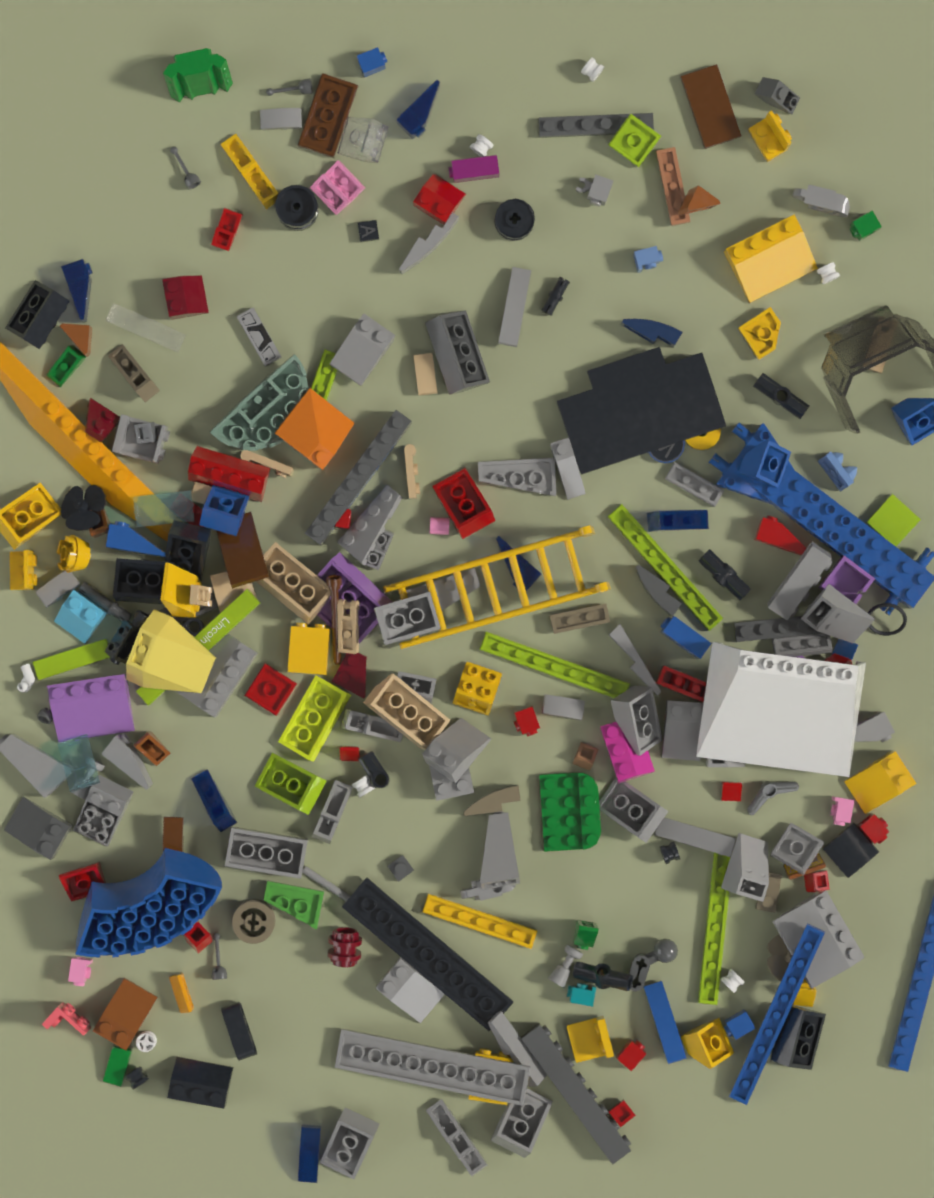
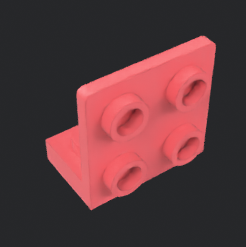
[42,1002,92,1036]

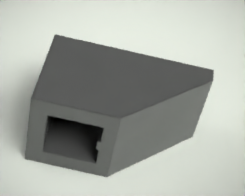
[755,77,800,115]

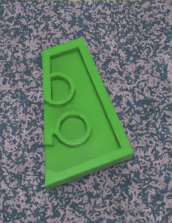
[264,881,324,930]

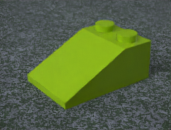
[254,752,326,815]

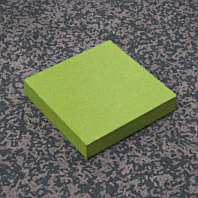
[608,113,661,167]
[866,494,921,547]

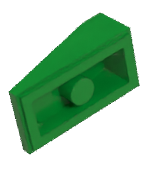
[46,345,86,387]
[103,1044,133,1087]

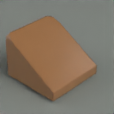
[573,742,599,771]

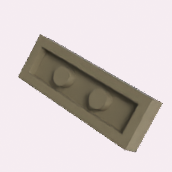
[550,604,610,634]

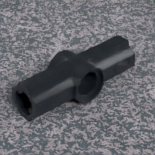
[753,373,810,419]
[698,549,751,601]
[573,962,633,991]

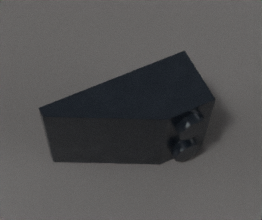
[165,520,211,582]

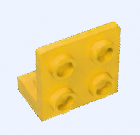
[748,110,792,162]
[10,550,37,590]
[452,662,502,716]
[567,1016,614,1063]

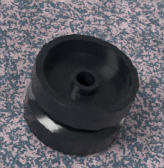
[275,185,319,231]

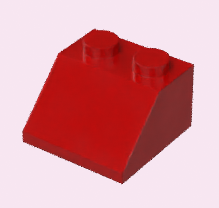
[413,174,466,225]

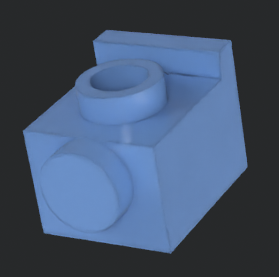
[633,246,663,273]

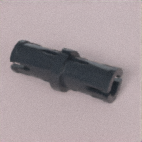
[541,277,570,316]

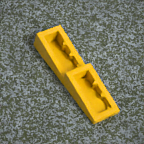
[220,134,279,210]

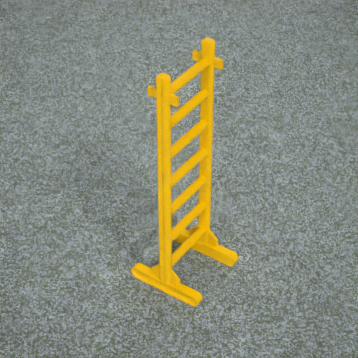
[383,525,611,649]

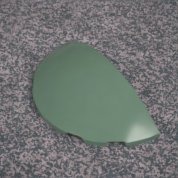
[210,354,309,451]

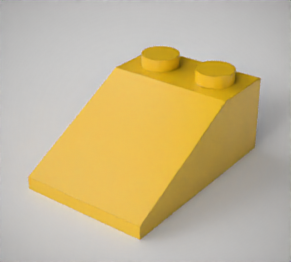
[0,482,61,550]
[161,563,202,618]
[844,750,917,814]

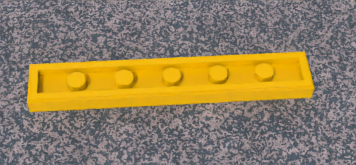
[422,893,537,949]

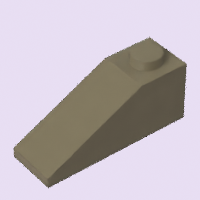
[108,344,160,402]

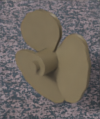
[767,934,792,981]

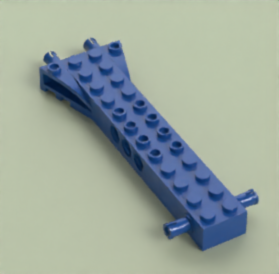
[708,422,934,616]

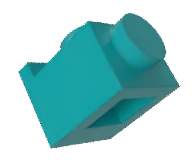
[567,983,596,1007]

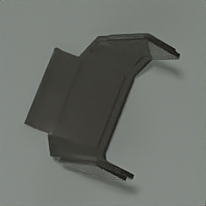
[821,305,934,434]

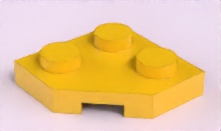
[738,307,781,360]

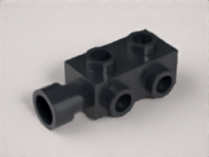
[104,609,149,665]

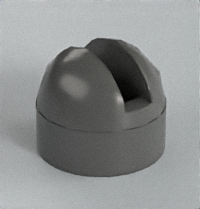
[37,708,53,724]

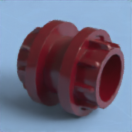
[327,927,362,968]

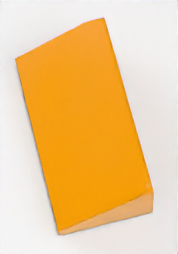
[169,973,194,1013]

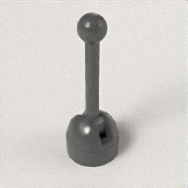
[266,78,313,96]
[170,146,201,190]
[212,933,227,980]

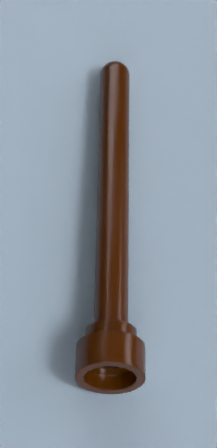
[326,575,342,665]

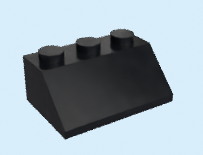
[5,280,70,350]
[113,558,175,605]
[771,1005,826,1070]
[167,1056,234,1109]

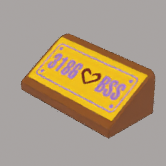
[783,853,826,880]

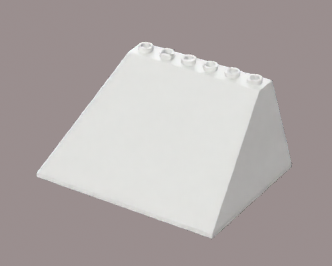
[696,642,866,777]

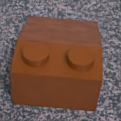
[93,978,158,1050]

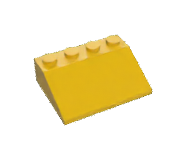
[724,214,818,303]

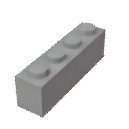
[767,542,832,620]

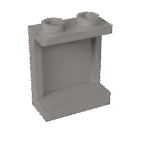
[112,414,170,464]

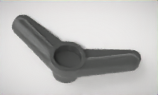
[747,781,799,815]

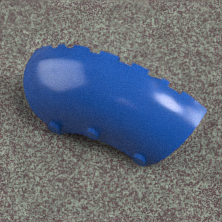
[75,848,222,958]

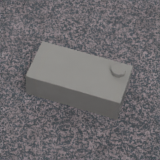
[225,826,308,879]

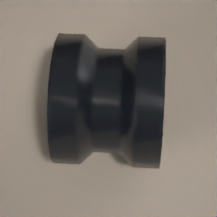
[659,841,680,864]
[125,1066,149,1090]

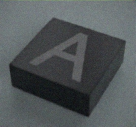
[358,220,379,242]

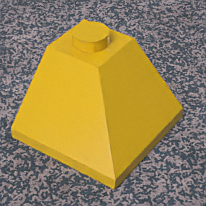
[680,1018,734,1069]

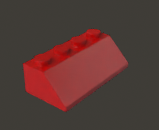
[188,446,270,502]

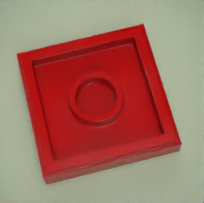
[244,663,297,716]

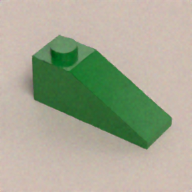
[573,920,599,950]

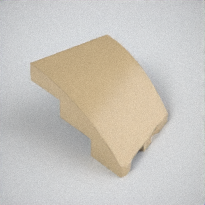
[210,571,257,613]

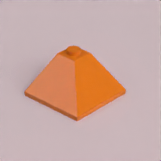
[275,388,355,470]

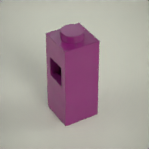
[448,155,499,183]

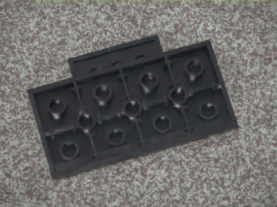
[557,347,726,475]

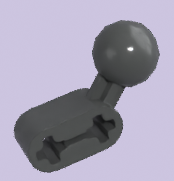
[629,939,678,991]

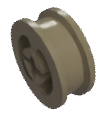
[232,899,276,944]

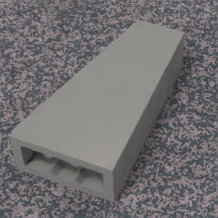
[0,734,75,798]
[480,811,520,890]

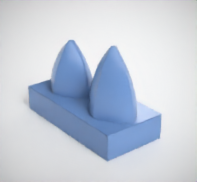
[818,452,857,492]

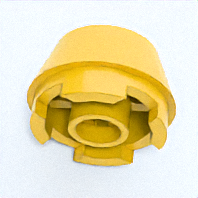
[57,535,91,573]

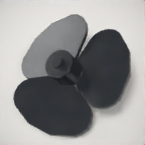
[61,485,106,531]

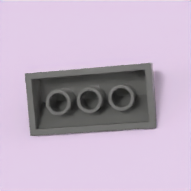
[425,310,490,395]

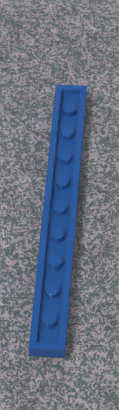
[888,895,934,1072]
[729,923,825,1105]

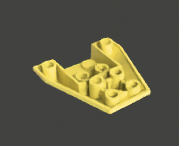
[126,609,216,693]

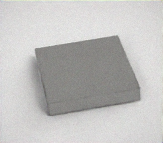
[771,822,824,875]

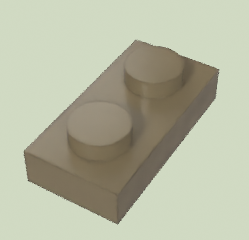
[756,872,782,913]

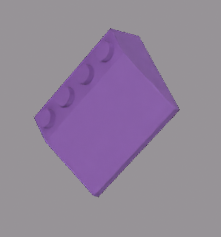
[317,552,393,644]
[47,674,135,742]

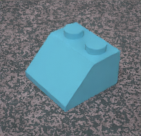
[54,590,107,644]

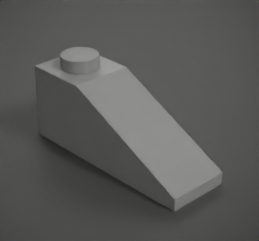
[550,438,586,500]
[854,712,895,743]
[102,733,153,790]

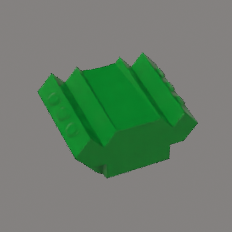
[163,48,233,103]

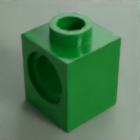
[850,210,882,241]

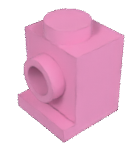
[830,796,854,826]
[68,956,93,986]

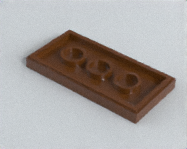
[681,64,742,149]
[298,73,359,158]
[216,512,269,589]

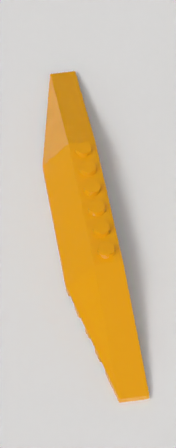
[0,342,183,541]

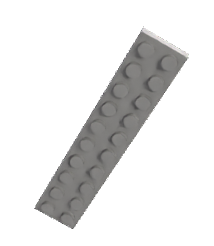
[335,1029,531,1106]

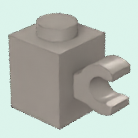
[576,174,613,207]

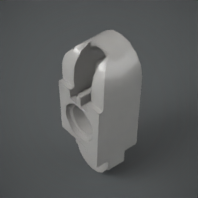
[793,185,850,217]
[460,879,516,901]

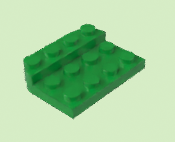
[539,772,601,852]

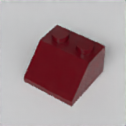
[162,275,209,320]

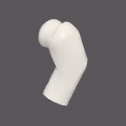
[17,664,35,692]

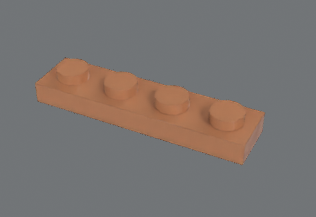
[656,147,690,226]

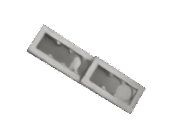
[609,624,661,695]
[655,817,736,857]
[488,1011,547,1087]

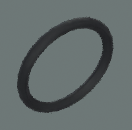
[868,603,907,636]

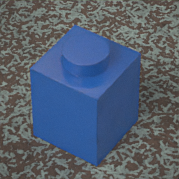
[357,47,387,77]
[724,1009,756,1040]

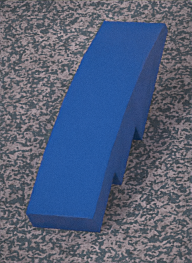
[644,981,687,1064]

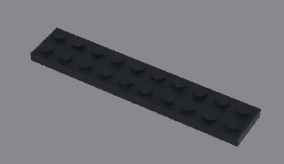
[342,877,514,1031]

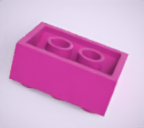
[600,722,655,784]

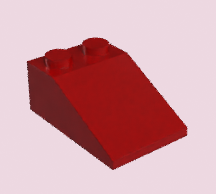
[432,468,496,539]

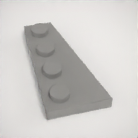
[478,458,556,496]
[337,485,402,566]
[406,568,480,610]

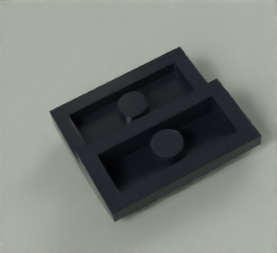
[823,823,879,878]

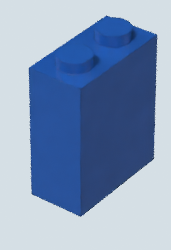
[660,616,712,659]

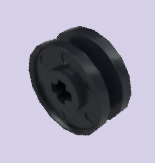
[494,198,535,241]

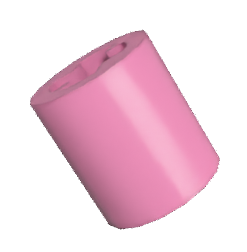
[430,517,450,535]

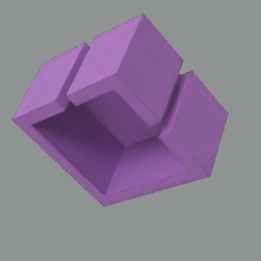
[819,556,875,604]

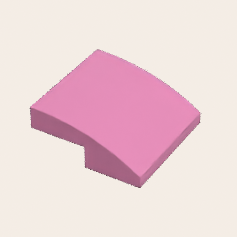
[310,160,366,215]

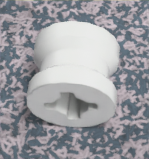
[581,57,604,82]
[470,134,494,157]
[817,262,840,284]
[352,775,375,798]
[721,969,745,993]
[136,1031,157,1052]

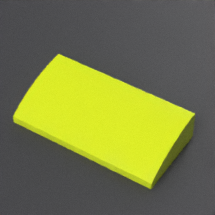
[278,675,351,762]

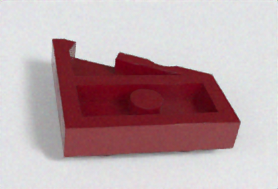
[85,398,120,442]
[332,652,367,699]

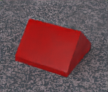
[59,862,106,902]

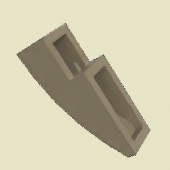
[464,785,521,816]

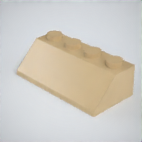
[256,542,331,624]
[363,673,450,750]

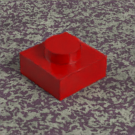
[609,1099,636,1127]

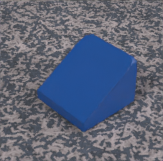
[832,638,858,660]

